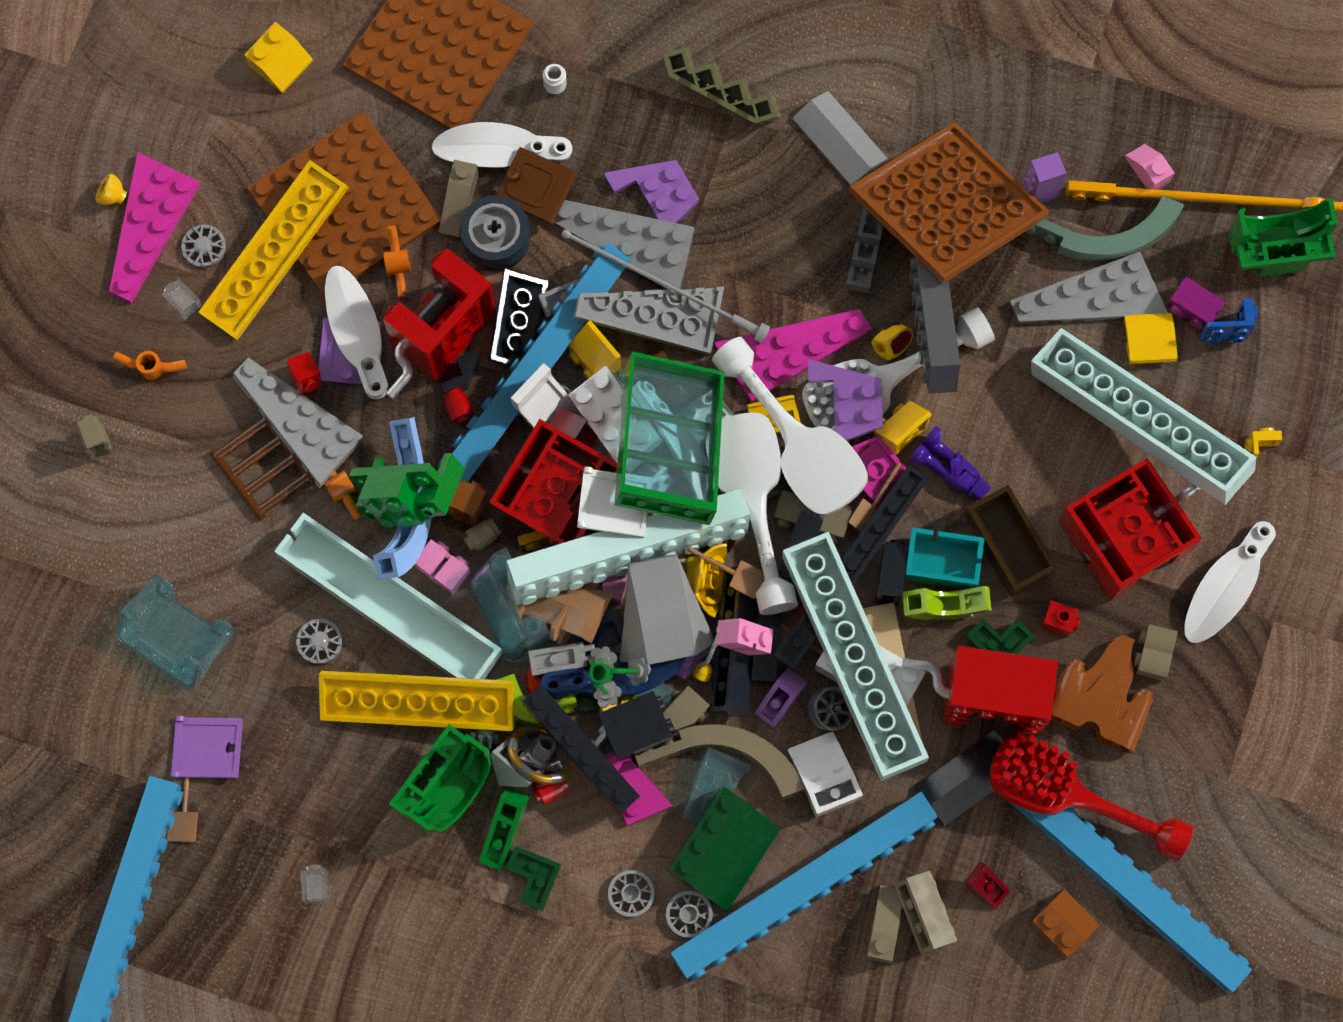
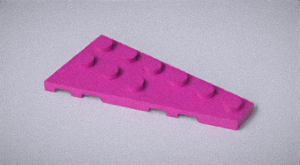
[109,152,200,304]

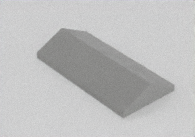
[792,91,888,185]

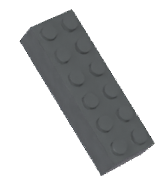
[909,257,960,394]

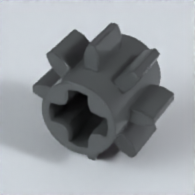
[470,729,500,750]

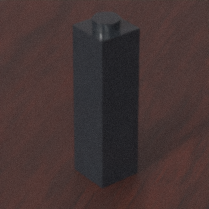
[778,508,824,594]

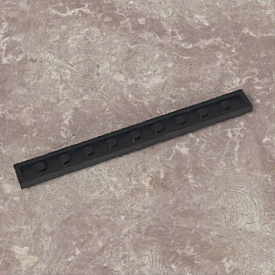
[773,465,929,671]

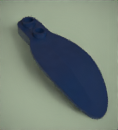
[541,654,686,698]

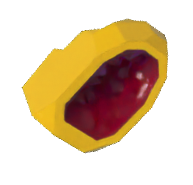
[871,324,914,360]

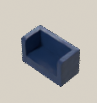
[571,609,623,655]

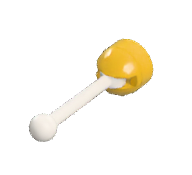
[692,627,718,682]

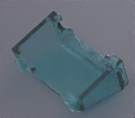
[469,547,552,662]
[116,575,235,689]

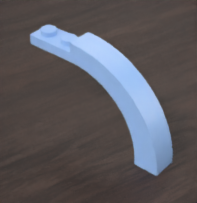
[373,417,431,579]

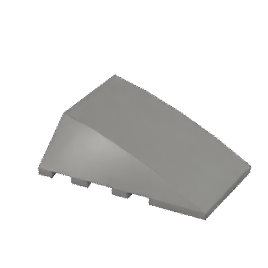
[619,554,714,664]

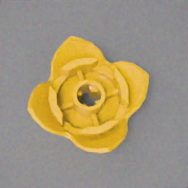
[686,544,727,617]

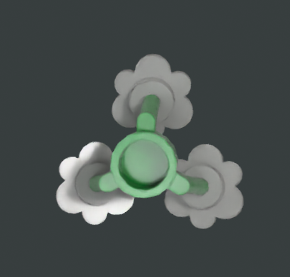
[589,646,651,708]

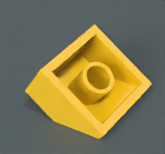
[244,22,313,93]
[568,320,621,379]
[873,401,932,455]

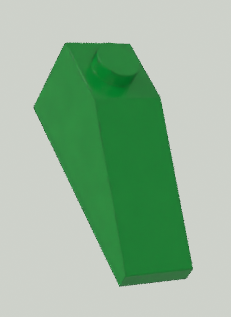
[479,787,530,871]

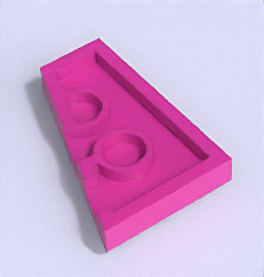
[604,752,673,826]

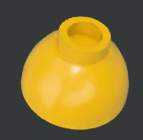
[96,174,127,205]

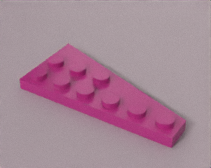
[714,309,872,403]

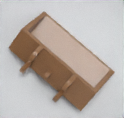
[499,583,612,645]

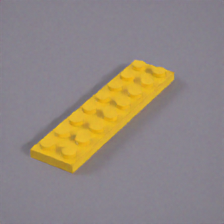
[198,160,349,340]
[319,671,515,731]

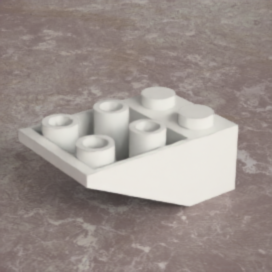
[787,731,863,818]

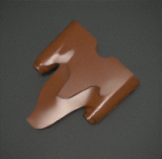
[1051,635,1153,754]

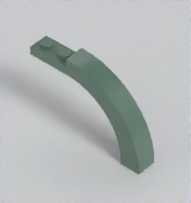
[1025,195,1184,262]

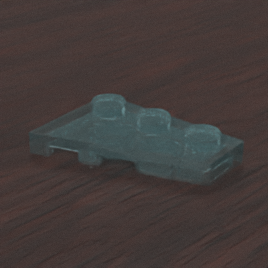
[680,747,753,823]

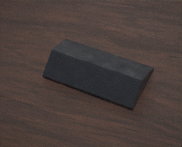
[489,269,548,369]
[915,730,1003,826]

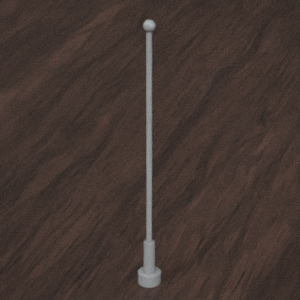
[561,230,770,344]

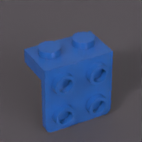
[1200,298,1258,344]

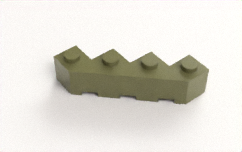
[663,47,781,125]

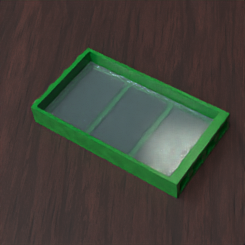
[614,352,724,525]

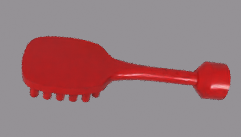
[990,731,1194,862]

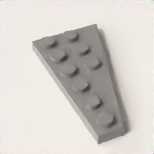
[554,200,695,289]
[1009,251,1168,324]
[573,287,724,355]
[233,358,363,489]

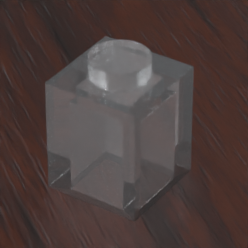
[161,279,202,321]
[300,865,330,903]

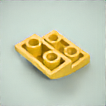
[1124,313,1177,364]

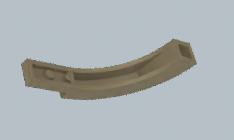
[635,725,805,801]

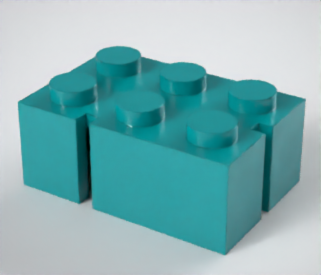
[904,527,984,590]

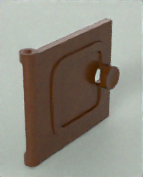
[496,147,578,225]

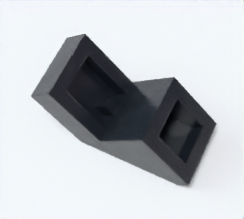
[441,349,481,394]

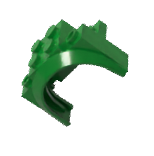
[1228,198,1338,277]
[349,453,465,528]
[389,724,491,837]

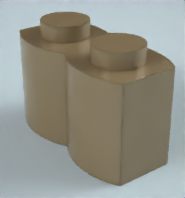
[76,415,114,461]
[1133,624,1178,681]

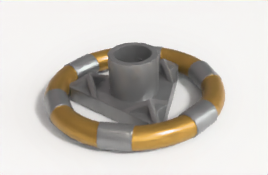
[507,724,576,784]

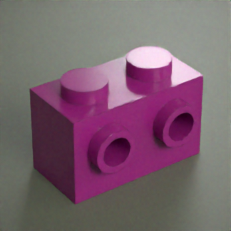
[1167,277,1226,330]

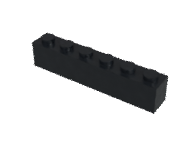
[710,567,758,717]
[522,685,640,815]

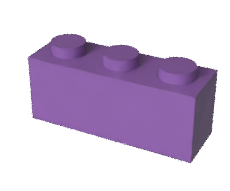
[1023,152,1066,203]

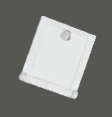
[577,467,651,537]

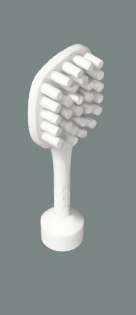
[802,307,995,430]
[712,337,868,515]
[705,413,798,615]

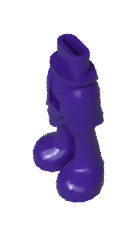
[908,426,991,501]

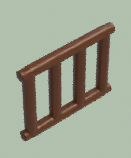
[209,415,315,521]

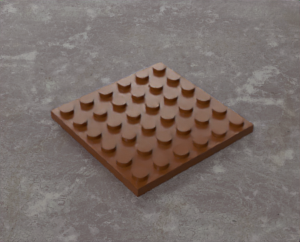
[343,0,535,129]
[247,111,441,297]
[849,122,1049,284]

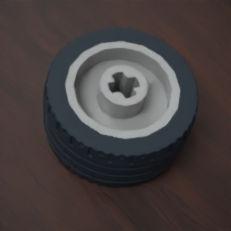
[459,195,531,271]

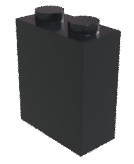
[598,691,675,762]

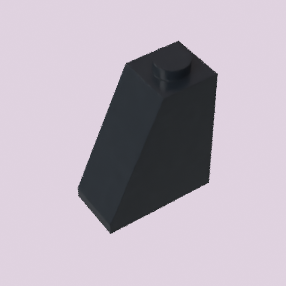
[874,540,909,607]

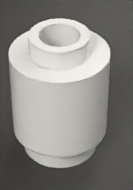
[543,64,567,94]

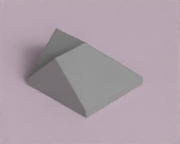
[490,735,546,787]

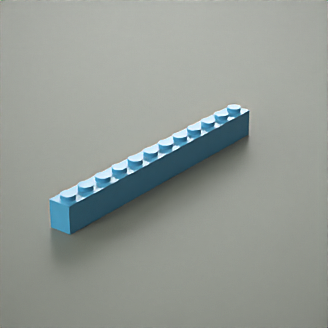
[438,242,631,482]
[68,776,183,1022]
[671,792,938,981]
[1007,800,1252,994]

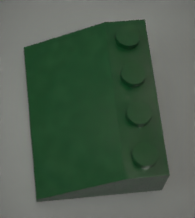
[665,787,780,912]

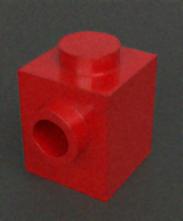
[287,351,321,395]
[1041,600,1081,637]

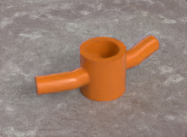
[384,225,411,299]
[113,351,187,380]
[324,470,362,520]

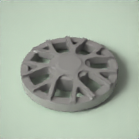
[181,225,226,268]
[296,619,342,664]
[608,870,654,917]
[666,891,713,938]

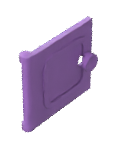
[318,317,383,385]
[171,716,243,778]

